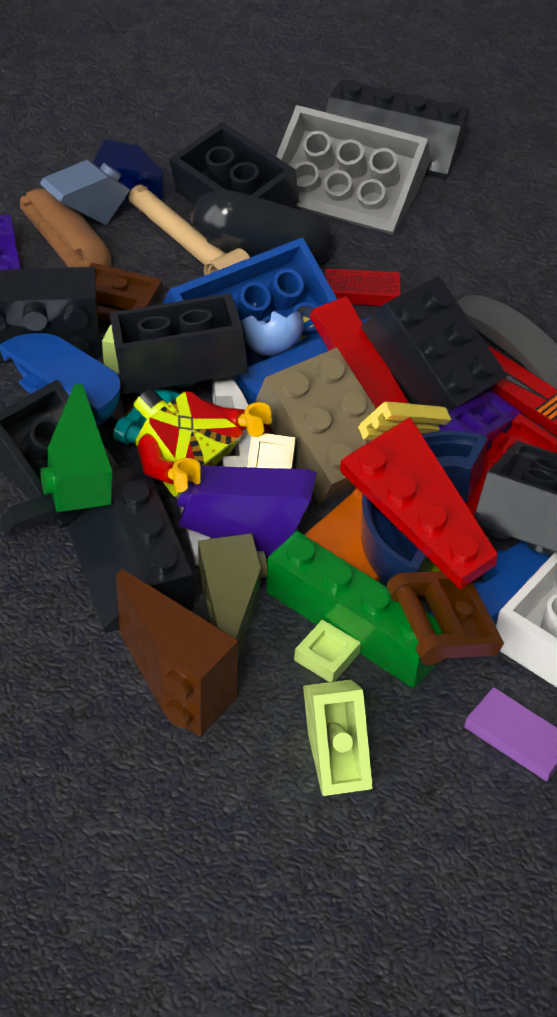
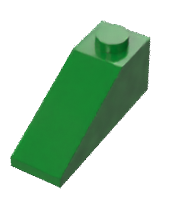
[41,383,112,512]

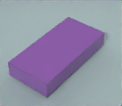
[464,687,557,782]

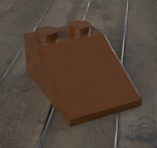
[116,569,238,737]

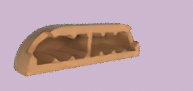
[20,188,113,268]

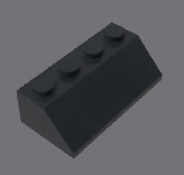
[326,79,469,180]

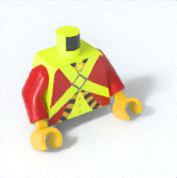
[133,388,272,497]

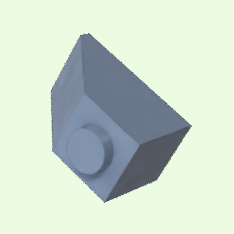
[40,160,130,225]

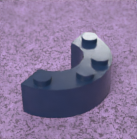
[361,431,488,584]

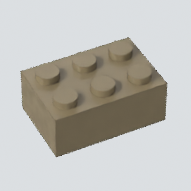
[255,347,376,506]

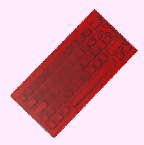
[325,268,400,306]

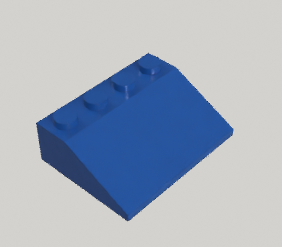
[162,237,337,383]

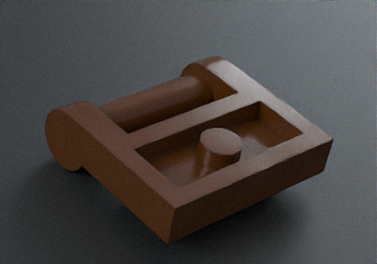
[89,262,163,324]
[387,572,504,665]

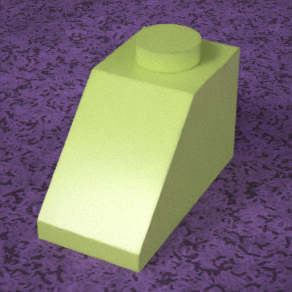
[303,680,373,796]

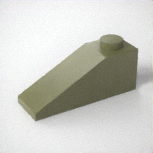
[198,533,267,657]

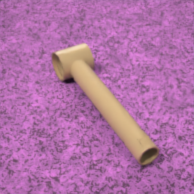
[128,185,250,275]

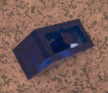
[93,140,164,201]

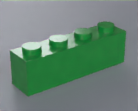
[266,531,443,689]

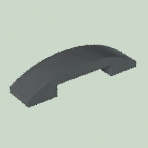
[457,295,557,389]

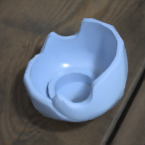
[240,311,304,357]

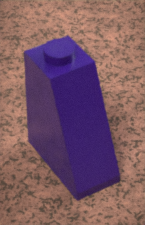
[176,466,317,559]

